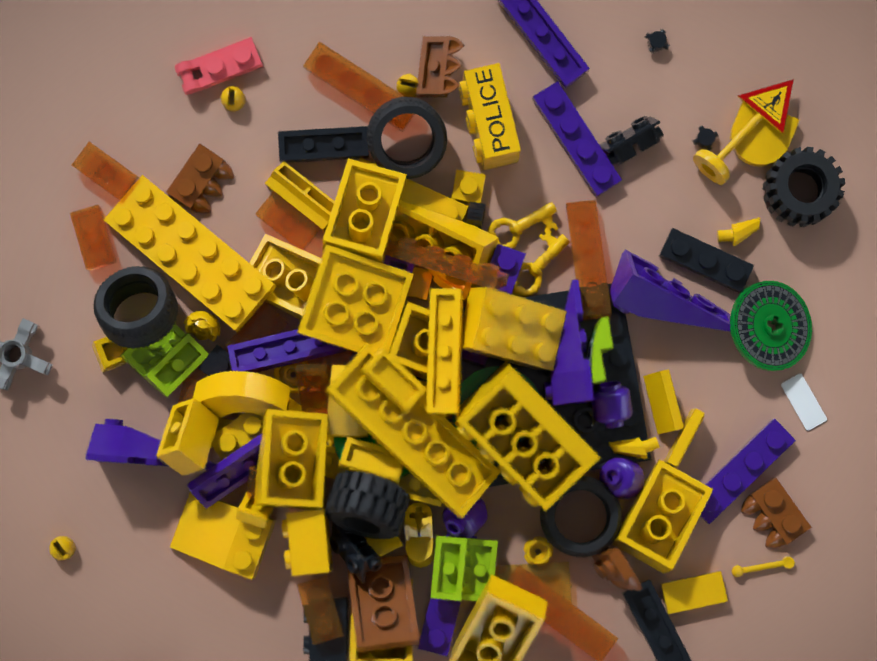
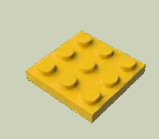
[297,244,414,353]

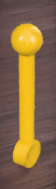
[732,556,795,577]

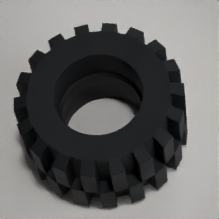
[762,147,845,227]
[325,472,410,539]

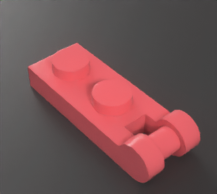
[174,37,263,95]

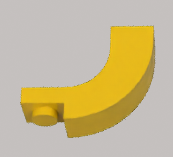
[193,371,303,419]

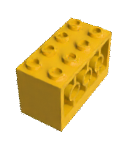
[454,361,600,510]

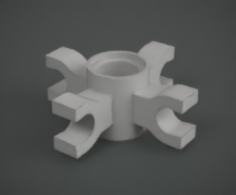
[0,318,53,391]

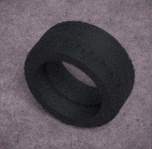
[367,97,447,179]
[93,266,178,349]
[540,476,622,557]

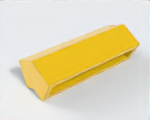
[265,161,335,232]

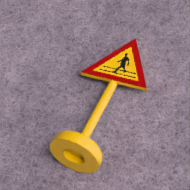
[693,79,794,185]

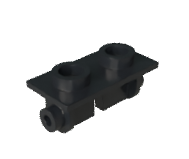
[600,116,664,165]
[330,522,382,583]

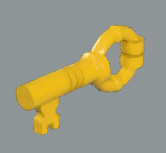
[487,202,558,249]
[513,228,570,297]

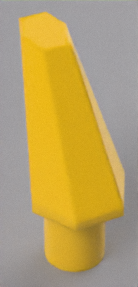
[717,217,760,247]
[608,437,660,459]

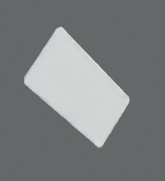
[781,373,827,431]

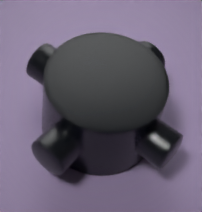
[645,29,670,53]
[693,126,718,151]

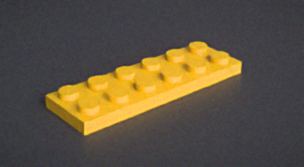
[104,175,277,333]
[324,344,501,518]

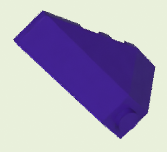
[610,249,731,332]
[544,280,594,407]
[85,419,216,470]

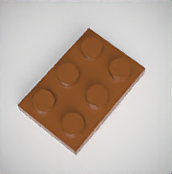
[347,555,420,653]

